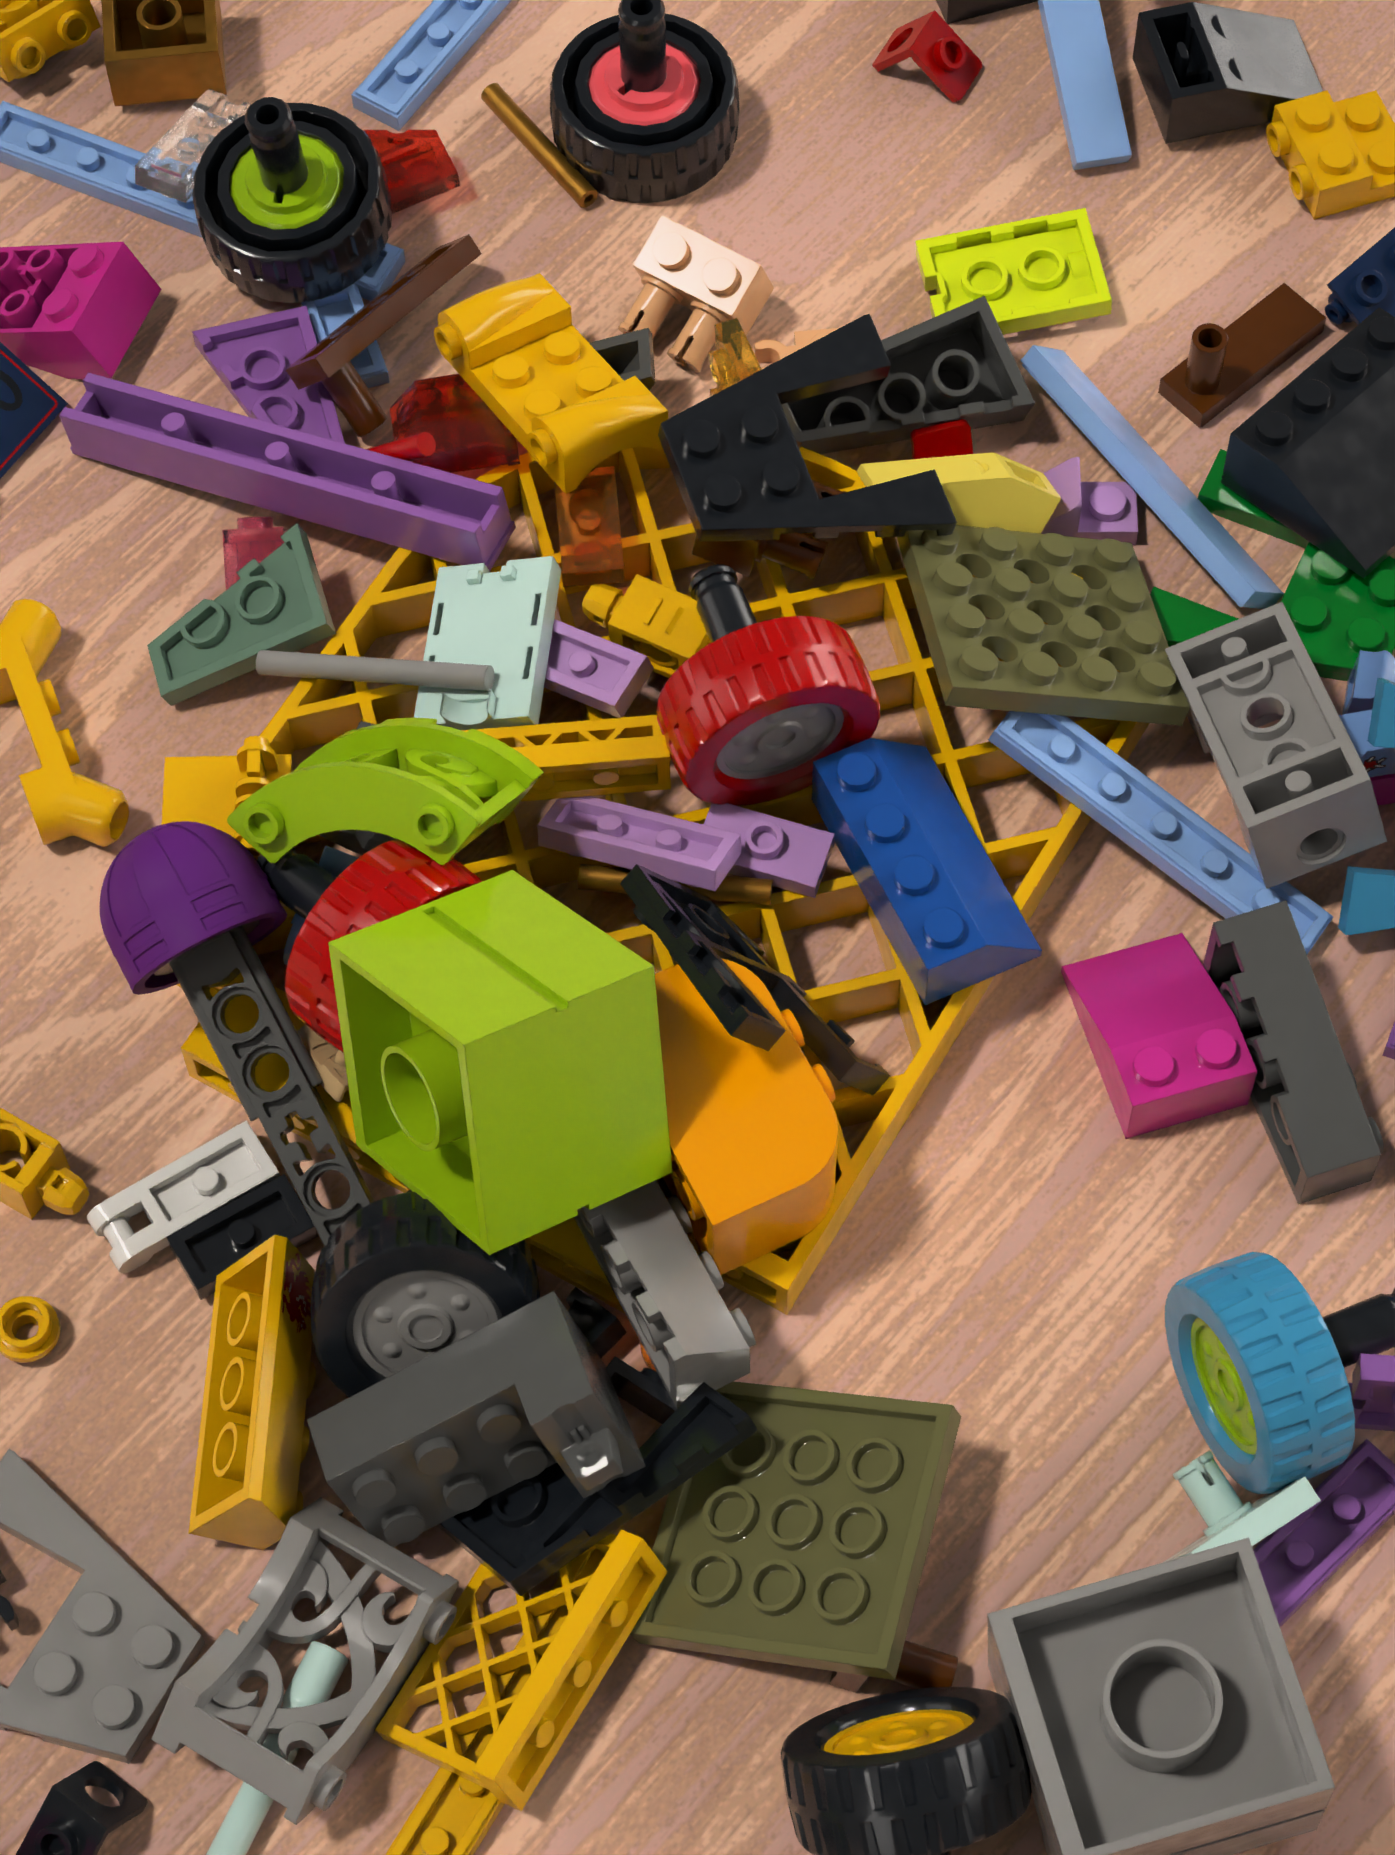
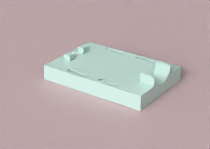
[414,556,562,731]

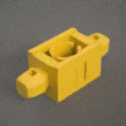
[582,574,711,678]
[0,1108,90,1220]

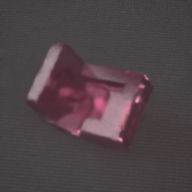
[222,517,287,590]

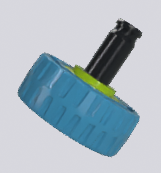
[1165,1252,1395,1494]

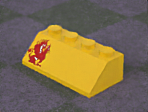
[188,1235,316,1550]

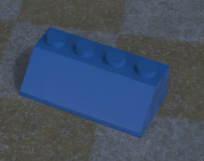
[812,738,1042,1005]

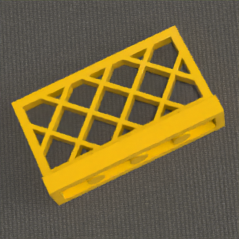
[375,1529,668,1811]

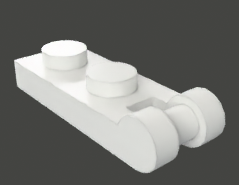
[87,1120,280,1274]

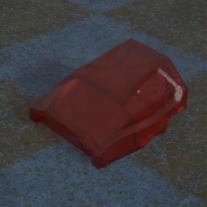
[390,374,520,473]

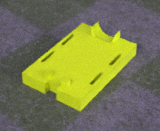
[915,208,1112,335]

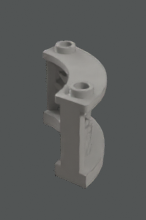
[151,1497,459,1825]

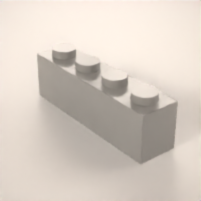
[573,1180,756,1409]

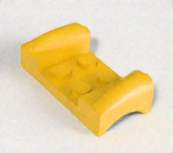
[434,273,668,494]

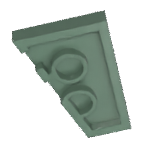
[147,523,336,706]

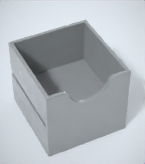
[987,1537,1335,1855]

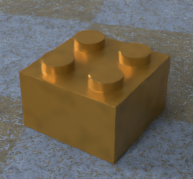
[101,0,227,106]

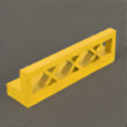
[462,715,671,802]

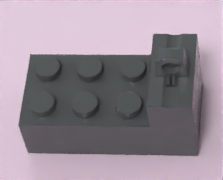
[307,1291,645,1547]

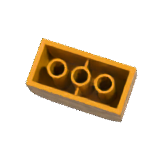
[655,958,838,1275]

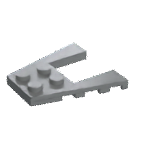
[0,1449,205,1764]

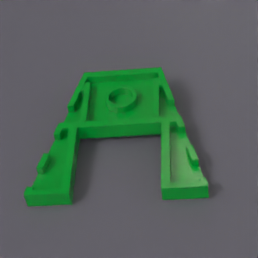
[1150,449,1395,681]

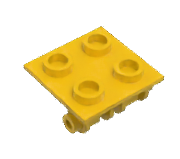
[161,736,292,859]

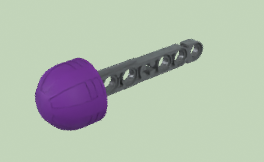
[100,821,375,1246]

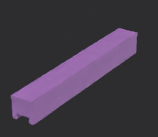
[59,372,516,571]

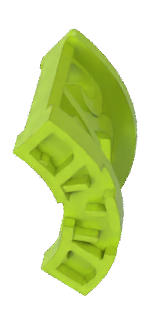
[227,717,544,865]

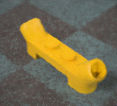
[0,599,129,847]

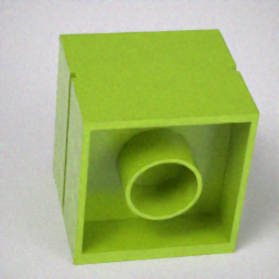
[328,870,673,1255]

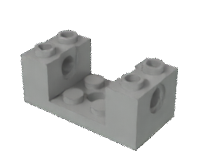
[1165,602,1387,889]

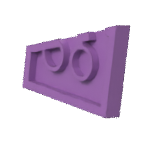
[192,306,345,443]

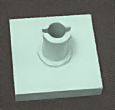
[1164,1450,1321,1562]

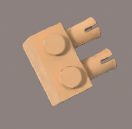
[618,215,774,373]

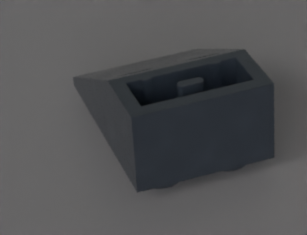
[1133,2,1323,144]

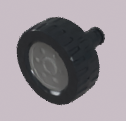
[310,1190,540,1397]

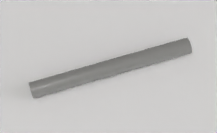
[256,650,495,691]

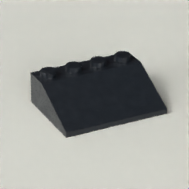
[1221,307,1395,578]

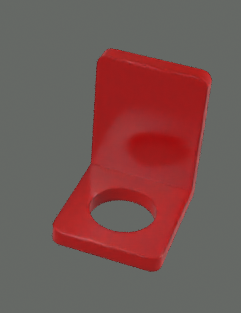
[872,10,982,103]

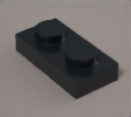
[167,1174,318,1300]

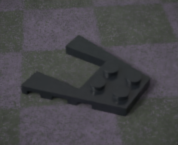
[658,314,957,542]
[620,864,890,1095]
[437,1287,758,1596]

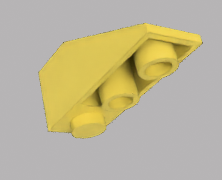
[856,452,1061,534]

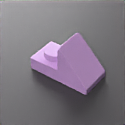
[1041,457,1138,545]

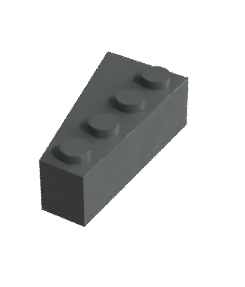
[781,296,1035,454]
[1203,900,1384,1204]

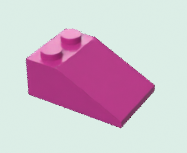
[1061,933,1257,1139]

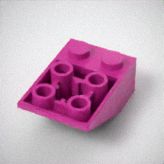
[0,242,162,379]

